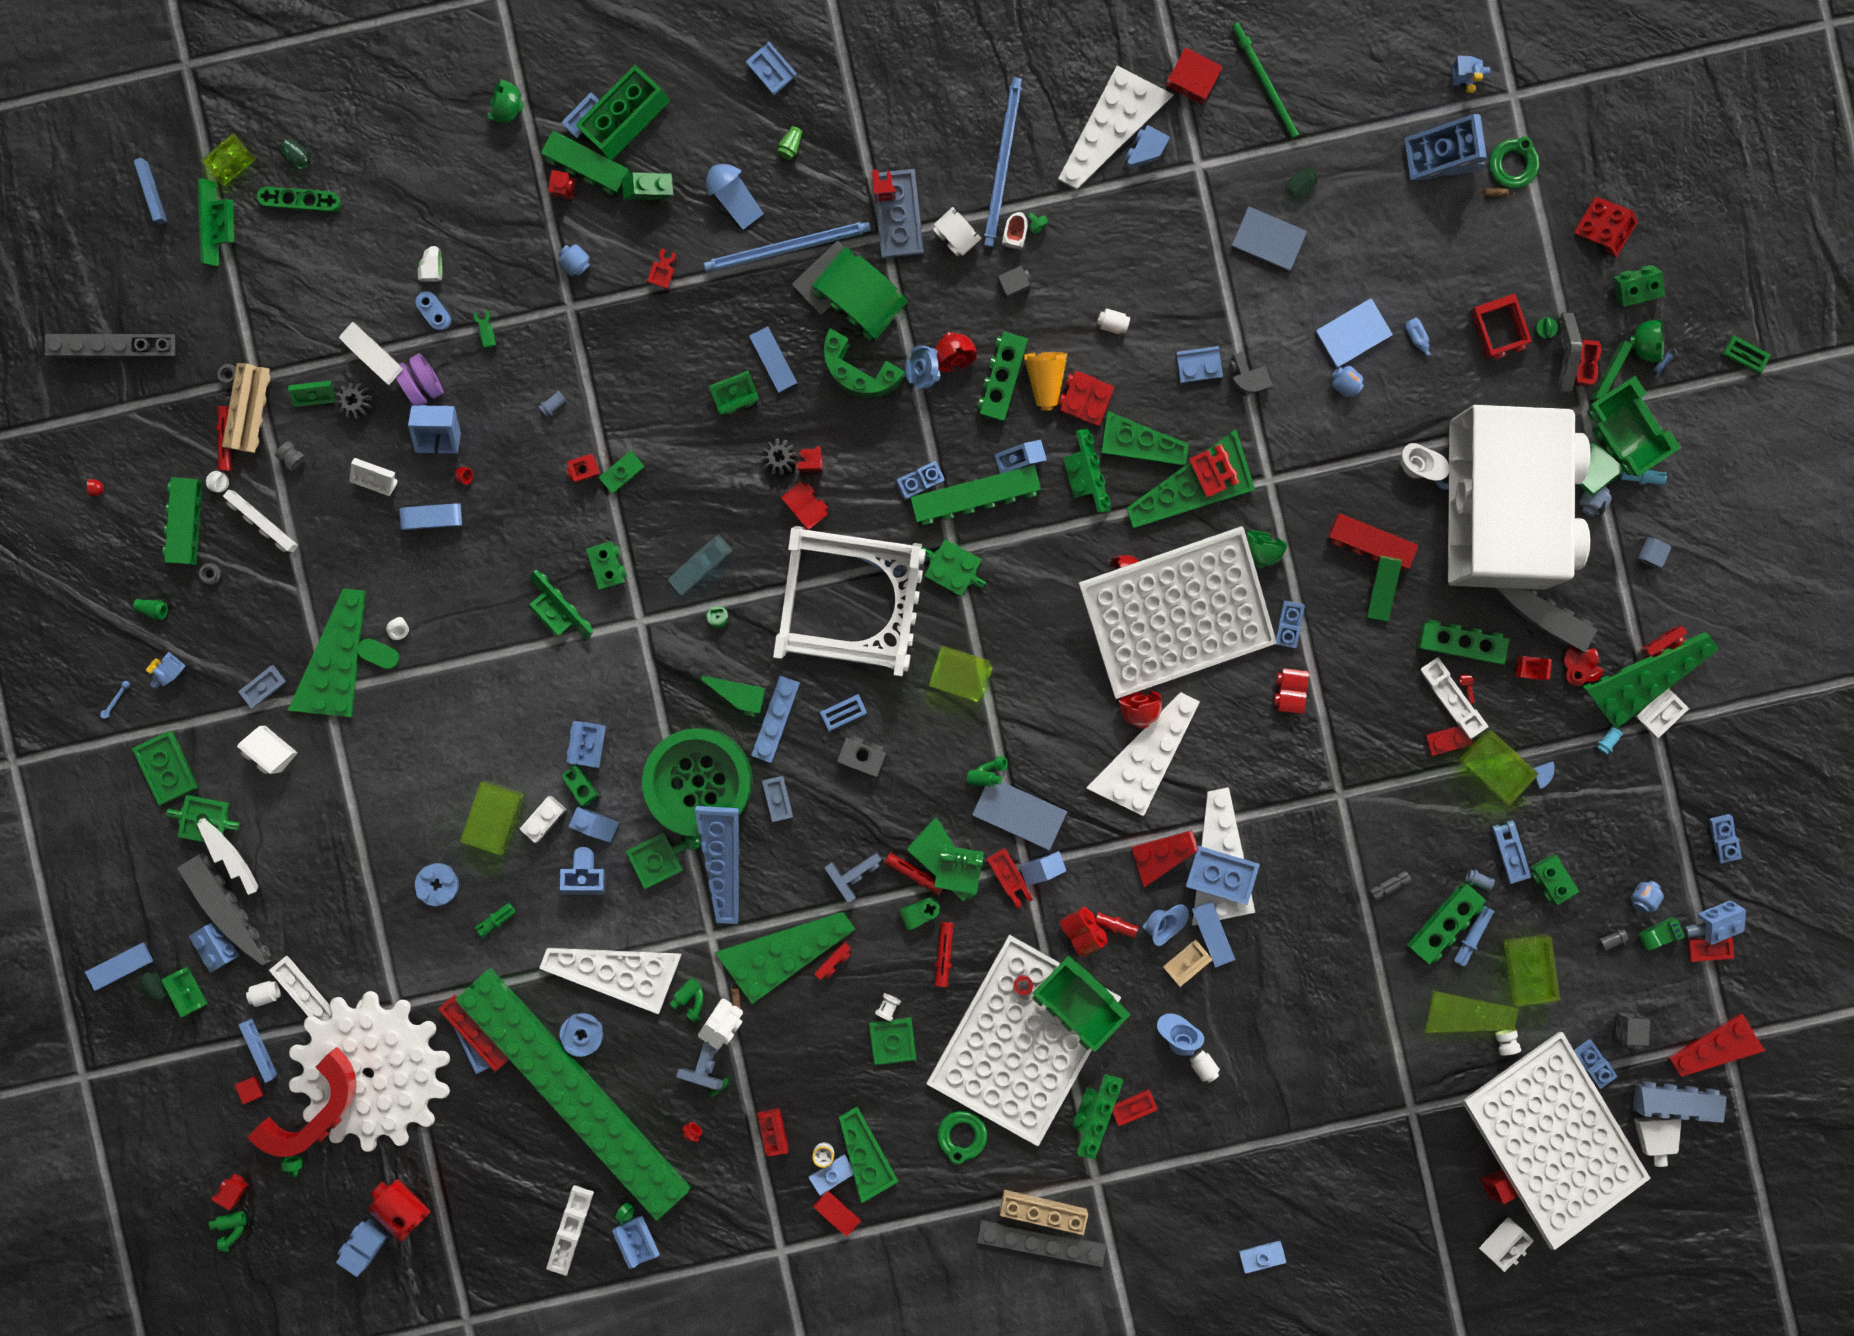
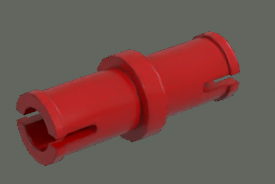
[1095,912,1139,939]

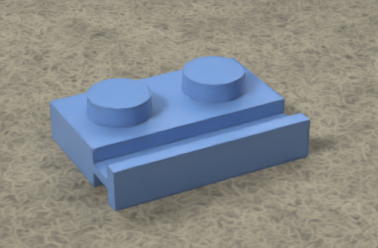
[746,42,797,95]
[1176,346,1223,383]

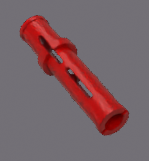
[216,406,232,471]
[884,852,943,896]
[934,922,954,987]

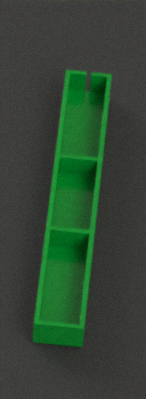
[455,968,691,1221]

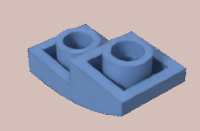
[895,461,945,500]
[1276,600,1305,648]
[1709,814,1742,863]
[1574,1039,1618,1089]

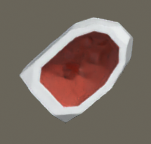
[1002,212,1028,249]

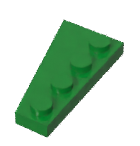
[1101,411,1189,466]
[838,1106,898,1203]

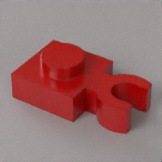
[647,248,676,289]

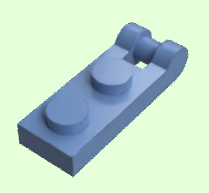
[1492,820,1531,884]

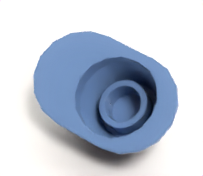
[1143,905,1189,946]
[1157,1014,1204,1056]

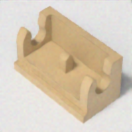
[1163,939,1213,987]

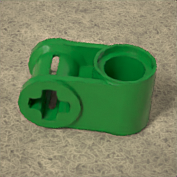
[898,897,940,931]

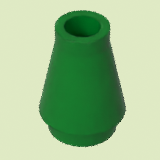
[133,599,168,621]

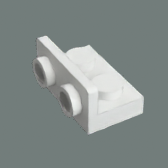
[349,458,397,496]

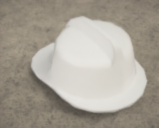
[1400,443,1450,481]

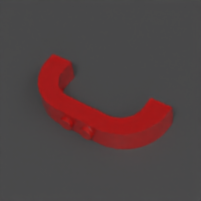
[247,1047,356,1157]

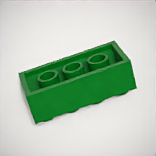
[575,65,670,160]

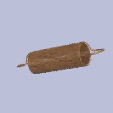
[1479,188,1515,197]
[731,983,740,1009]

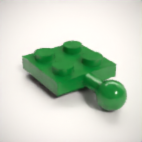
[626,832,701,889]

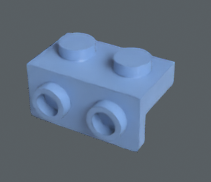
[567,721,606,768]
[1698,901,1746,945]
[189,922,239,973]
[612,1216,660,1269]

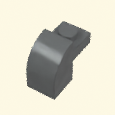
[1230,352,1272,394]

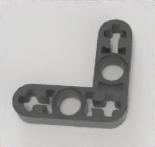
[1559,313,1582,392]

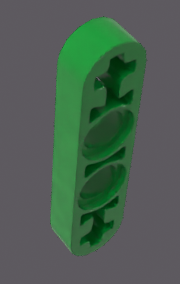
[257,187,342,213]

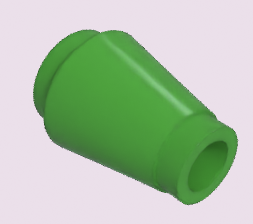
[777,126,803,160]

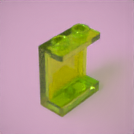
[929,645,993,702]

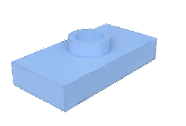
[809,1154,853,1195]
[1239,1241,1286,1274]

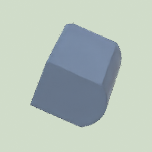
[1637,537,1671,568]

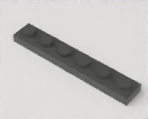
[977,1220,1107,1267]

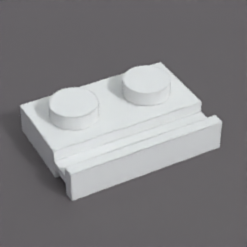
[1635,688,1689,738]

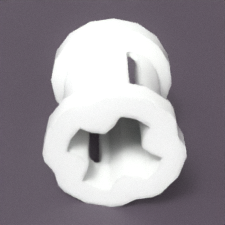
[875,993,901,1021]

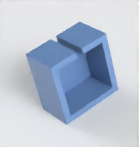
[408,405,461,454]
[336,1218,390,1277]

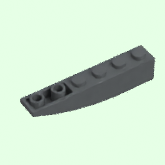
[45,334,175,359]
[1492,587,1597,652]
[177,853,272,965]

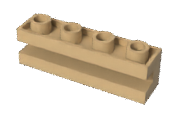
[222,363,270,453]
[999,1190,1088,1235]

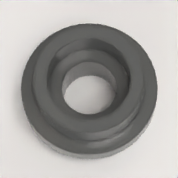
[218,364,236,386]
[199,563,221,585]

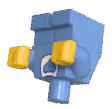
[1452,56,1490,93]
[146,652,186,689]

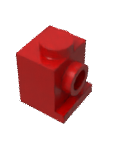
[548,170,576,200]
[566,453,601,483]
[211,1174,248,1211]

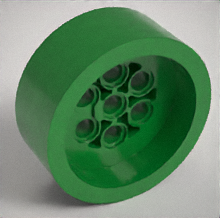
[642,728,753,836]

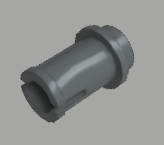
[1599,929,1629,951]

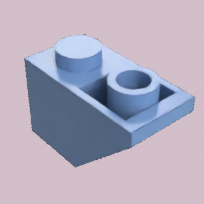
[1125,125,1170,169]

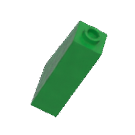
[907,817,978,901]

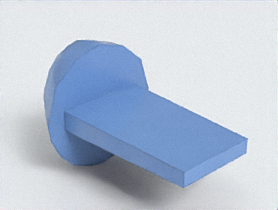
[706,164,764,229]

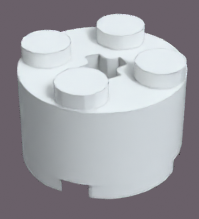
[933,207,981,257]

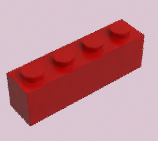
[1327,513,1419,572]

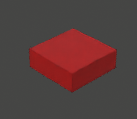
[235,1076,264,1104]

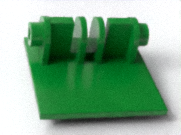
[934,845,984,894]

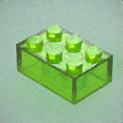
[1458,730,1539,805]
[460,780,525,856]
[1503,934,1560,1006]

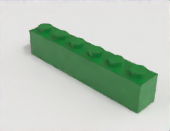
[911,465,1041,526]

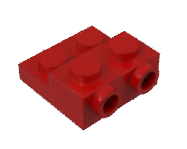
[1058,371,1115,427]

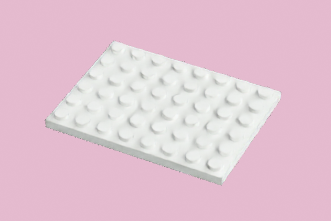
[1079,526,1277,699]
[927,935,1121,1146]
[1462,1032,1650,1250]

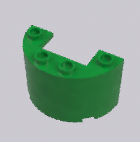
[811,247,908,341]
[824,328,905,399]
[1587,376,1681,476]
[1032,955,1131,1052]

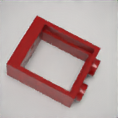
[1470,293,1532,360]

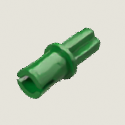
[475,903,515,937]

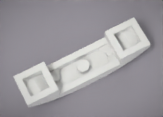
[1420,657,1488,739]

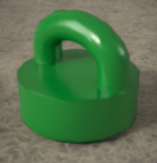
[1027,212,1049,234]
[1535,317,1558,339]
[280,1156,303,1178]

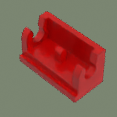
[872,170,896,202]
[797,446,823,472]
[757,1108,789,1157]

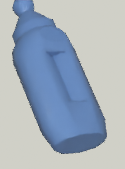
[1405,318,1431,356]

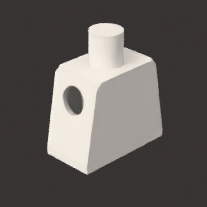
[1634,1115,1681,1167]

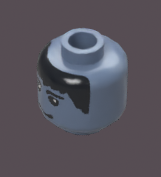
[1579,487,1612,517]

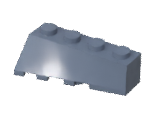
[1633,1081,1727,1123]

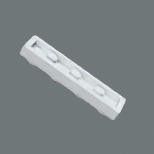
[223,490,299,552]
[269,956,332,1021]

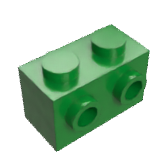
[1613,265,1665,307]
[586,541,628,590]
[1530,854,1579,905]

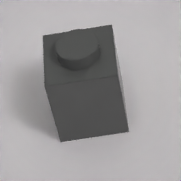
[998,266,1032,299]

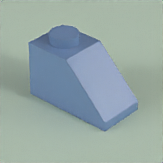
[994,440,1047,474]
[569,806,619,843]

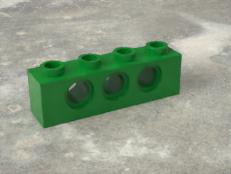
[977,332,1028,423]
[1417,620,1509,664]
[1406,882,1486,965]

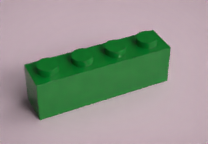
[541,130,631,196]
[162,477,203,565]

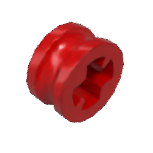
[1014,975,1033,995]

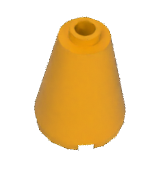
[1024,352,1067,410]

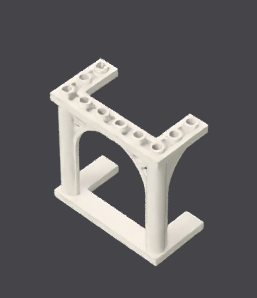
[773,526,926,676]

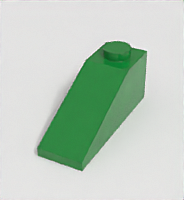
[701,676,766,717]

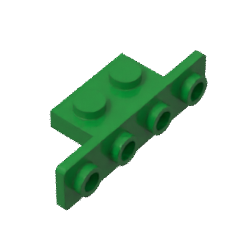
[198,179,234,266]
[1063,429,1111,513]
[528,570,593,640]
[1072,1074,1123,1159]

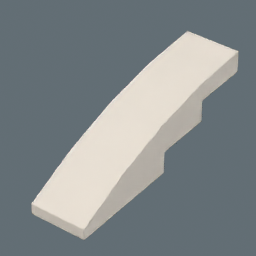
[339,322,403,385]
[197,818,258,895]
[546,1185,594,1276]

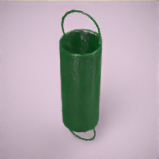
[705,1076,733,1100]

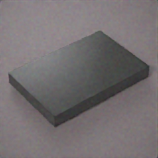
[792,240,844,316]

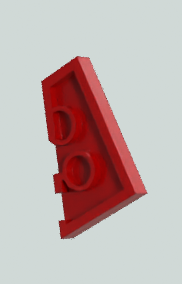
[1131,830,1198,887]

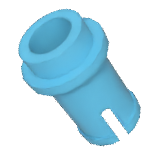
[1597,727,1623,755]

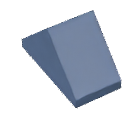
[1020,851,1066,886]

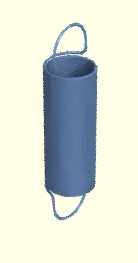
[1650,349,1677,377]

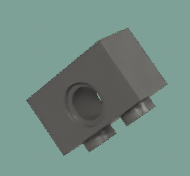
[837,735,886,777]

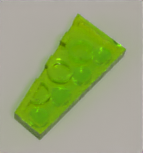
[1425,990,1519,1033]

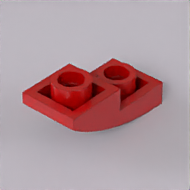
[813,1190,861,1237]

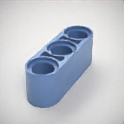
[399,504,462,530]

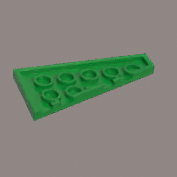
[1126,429,1255,528]
[288,588,366,717]
[1583,632,1719,729]
[715,911,856,1004]

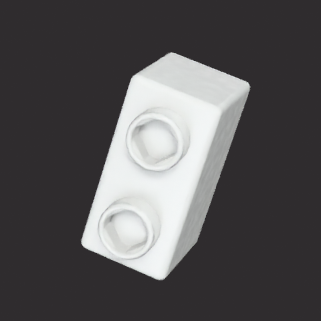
[1448,405,1591,589]

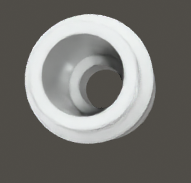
[1097,309,1130,334]
[246,981,281,1007]
[1189,1050,1220,1083]

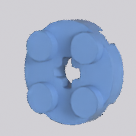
[905,346,940,389]
[415,863,459,906]
[560,1013,603,1057]

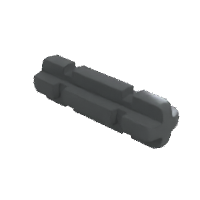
[1370,872,1411,900]

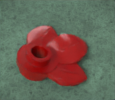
[1563,646,1604,686]

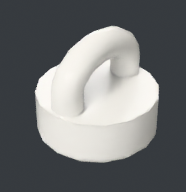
[206,471,229,493]
[386,617,409,640]

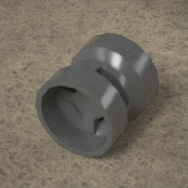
[275,441,305,471]

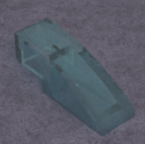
[668,535,733,596]

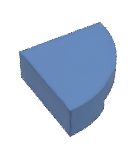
[1531,761,1554,789]

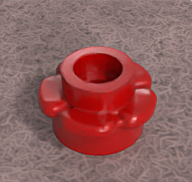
[683,1122,702,1142]

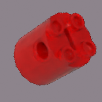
[367,1179,430,1242]

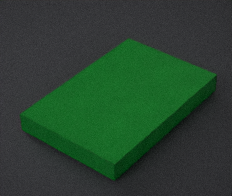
[132,730,199,806]

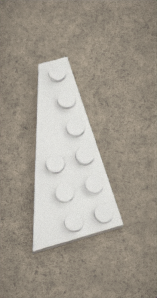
[1058,66,1173,190]
[1086,692,1199,816]
[1192,787,1255,925]
[539,948,682,1014]

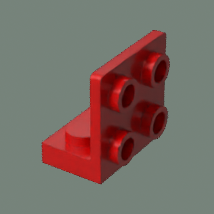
[1165,48,1222,105]
[1574,197,1638,258]
[1640,626,1687,659]

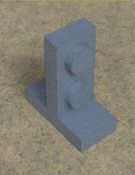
[825,852,882,903]
[676,1041,723,1090]

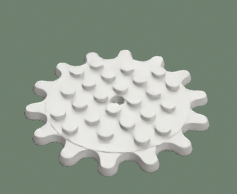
[289,991,450,1152]

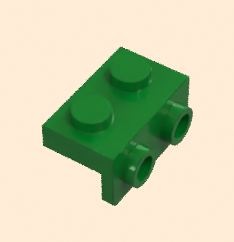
[709,371,759,415]

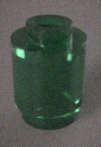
[279,139,311,170]
[1286,167,1318,198]
[139,971,168,1003]

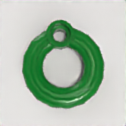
[1489,137,1540,189]
[937,1110,988,1164]

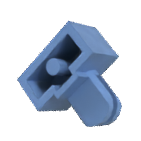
[560,847,605,895]

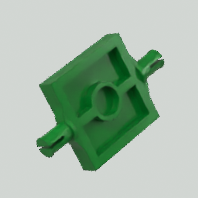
[923,539,986,597]
[166,795,240,842]

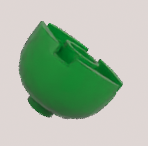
[487,79,524,124]
[1631,320,1664,363]
[1246,530,1287,568]

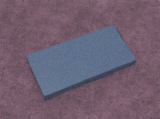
[876,169,924,259]
[972,782,1067,850]

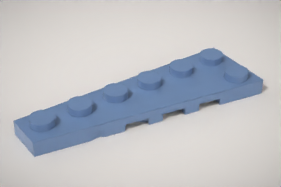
[695,806,739,924]

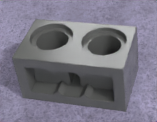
[1615,1013,1650,1049]

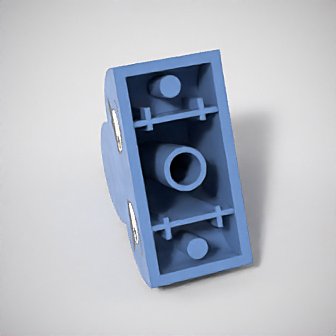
[1404,114,1487,180]

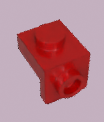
[1515,656,1552,680]

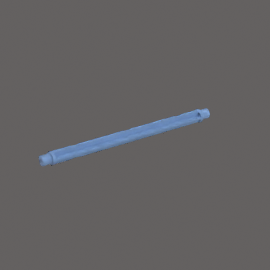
[984,77,1022,247]
[704,222,871,272]

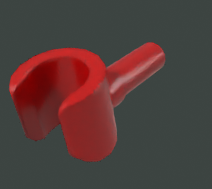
[1459,674,1475,703]

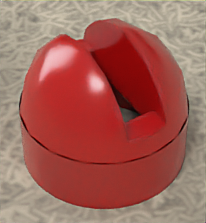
[454,467,473,485]
[87,479,104,496]

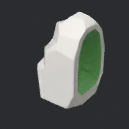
[418,246,442,282]

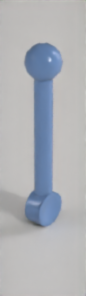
[101,681,130,718]

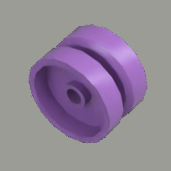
[396,353,444,406]

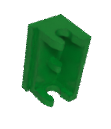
[161,967,208,1017]

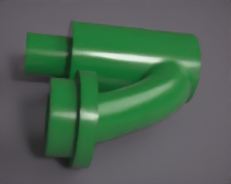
[967,756,1008,787]
[670,977,703,1023]
[209,1211,246,1253]

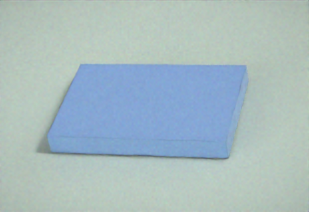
[1315,298,1393,368]

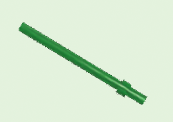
[1231,22,1299,139]

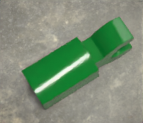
[474,310,497,349]

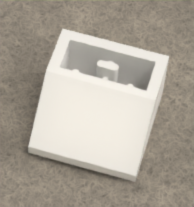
[237,726,297,774]

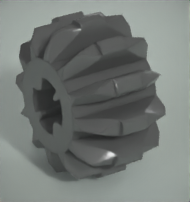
[335,383,373,419]
[761,439,798,475]

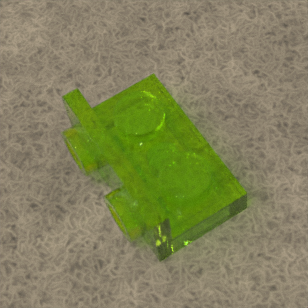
[201,133,256,185]

